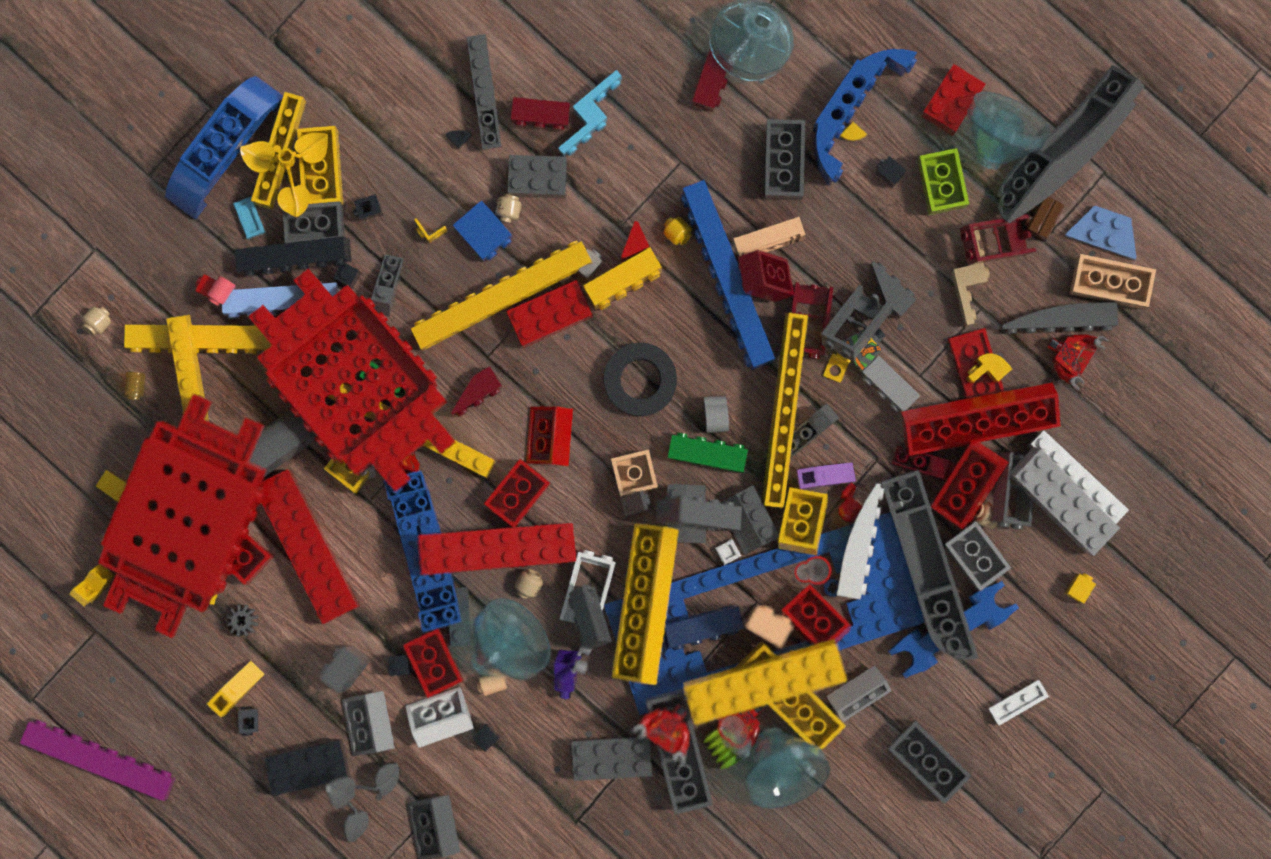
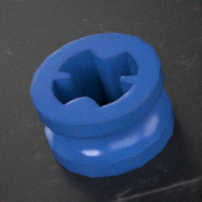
[823,579,839,597]

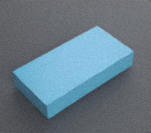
[233,197,266,239]

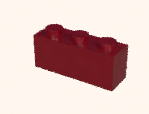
[692,48,734,112]
[511,97,571,131]

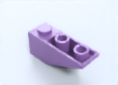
[796,463,856,490]

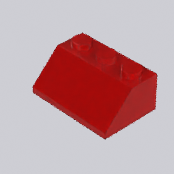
[526,406,573,466]

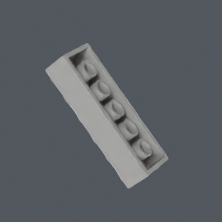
[1011,447,1120,556]

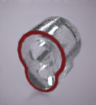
[792,556,831,586]
[718,714,752,756]

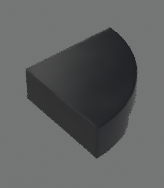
[445,130,472,149]

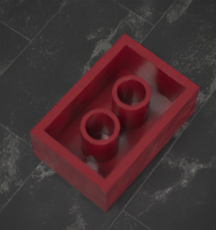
[738,249,794,302]

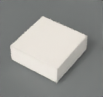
[715,539,741,565]

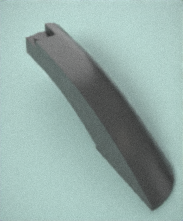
[998,65,1144,223]
[184,398,336,526]
[882,470,978,660]

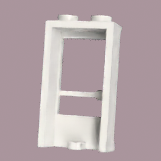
[560,550,616,623]

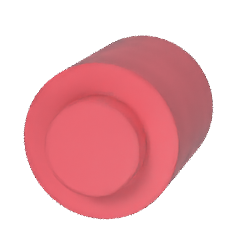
[207,275,236,306]

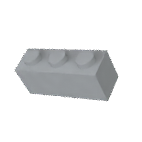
[861,356,920,413]
[826,666,892,722]

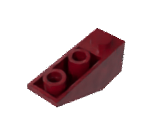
[451,366,503,417]
[892,446,957,482]

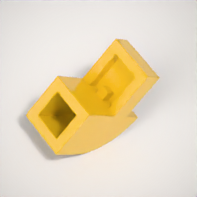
[966,354,1012,384]
[70,564,115,606]

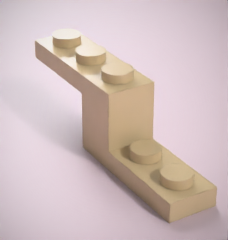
[951,230,990,327]

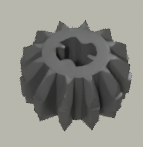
[226,605,259,637]

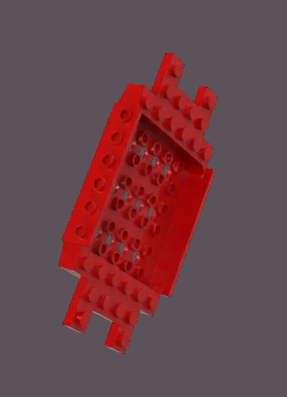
[248,268,456,492]
[98,393,267,638]

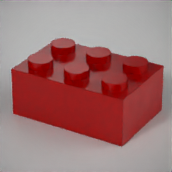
[921,64,986,136]
[484,459,551,528]
[782,584,850,646]
[403,628,465,698]

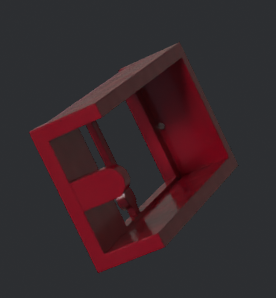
[960,214,1036,266]
[791,282,834,359]

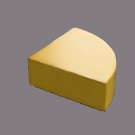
[840,122,867,141]

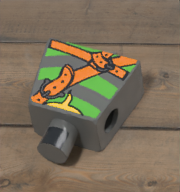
[843,328,886,373]

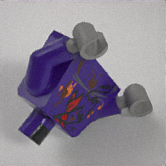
[554,646,592,699]

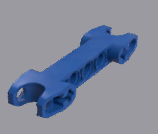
[888,581,1019,678]

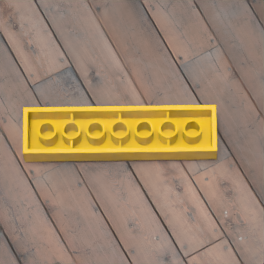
[612,523,679,684]
[684,640,847,725]

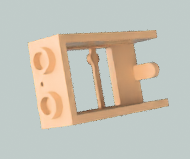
[731,217,805,262]

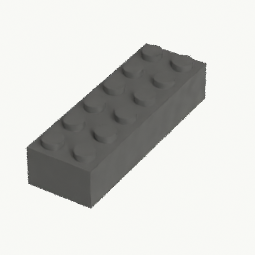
[645,689,713,815]

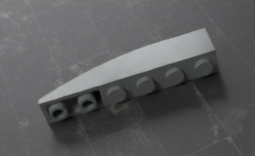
[467,34,502,150]
[1000,302,1118,334]

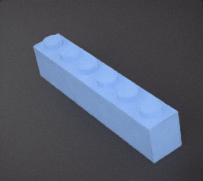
[222,283,339,319]

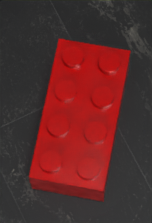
[507,280,593,348]
[931,441,1009,529]

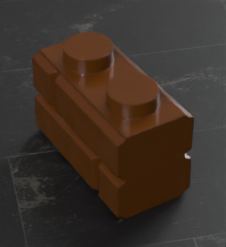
[1024,197,1065,241]

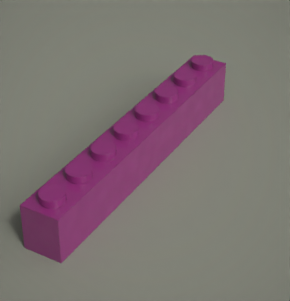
[20,719,176,801]

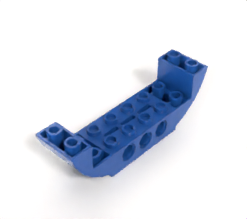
[813,49,917,186]
[165,76,283,220]
[384,471,461,632]

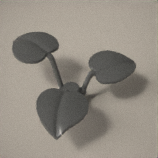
[325,762,399,843]

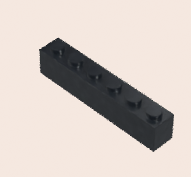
[235,236,352,277]

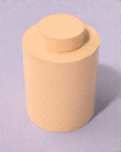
[477,671,507,696]

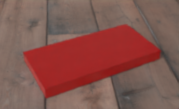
[948,328,1005,399]

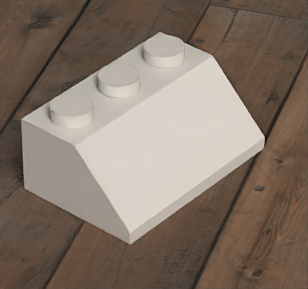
[406,687,474,748]

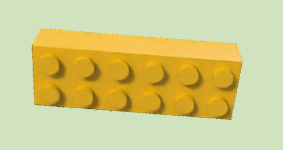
[735,641,846,753]

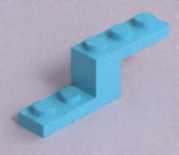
[558,70,622,157]

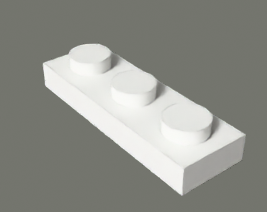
[988,680,1049,726]

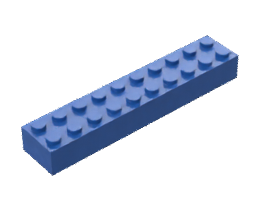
[680,180,775,370]

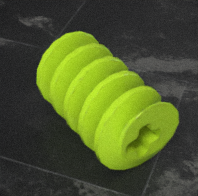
[703,725,742,770]

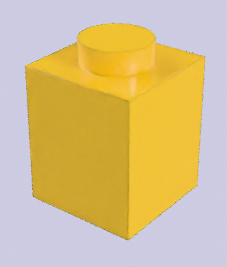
[1064,573,1096,604]

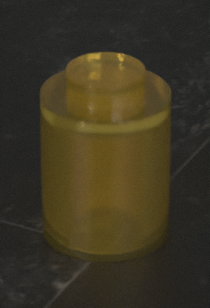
[124,372,146,400]

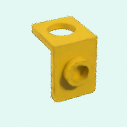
[414,218,448,243]
[823,353,851,383]

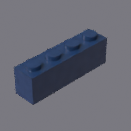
[664,604,744,650]

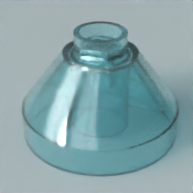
[709,0,794,81]
[967,92,1050,170]
[471,598,551,680]
[745,728,830,808]

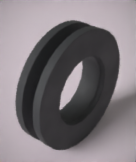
[604,343,677,417]

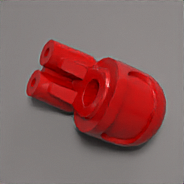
[838,482,863,523]

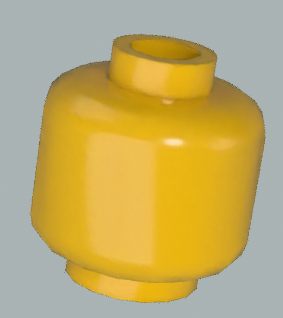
[664,217,692,245]

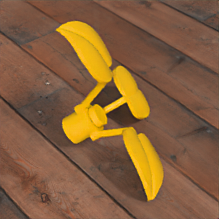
[240,133,328,217]

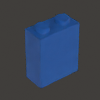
[453,200,513,262]

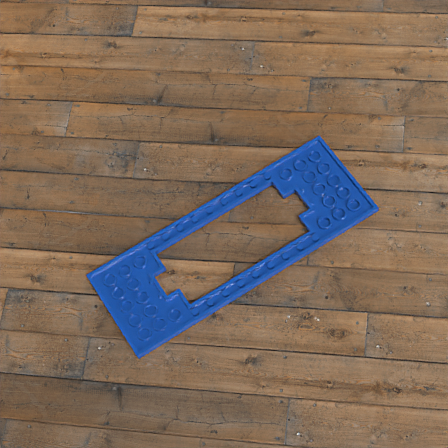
[604,512,925,715]

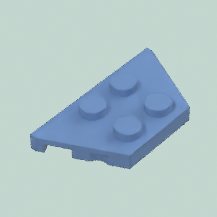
[1065,206,1136,260]

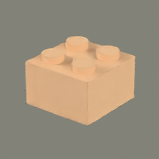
[611,450,658,497]

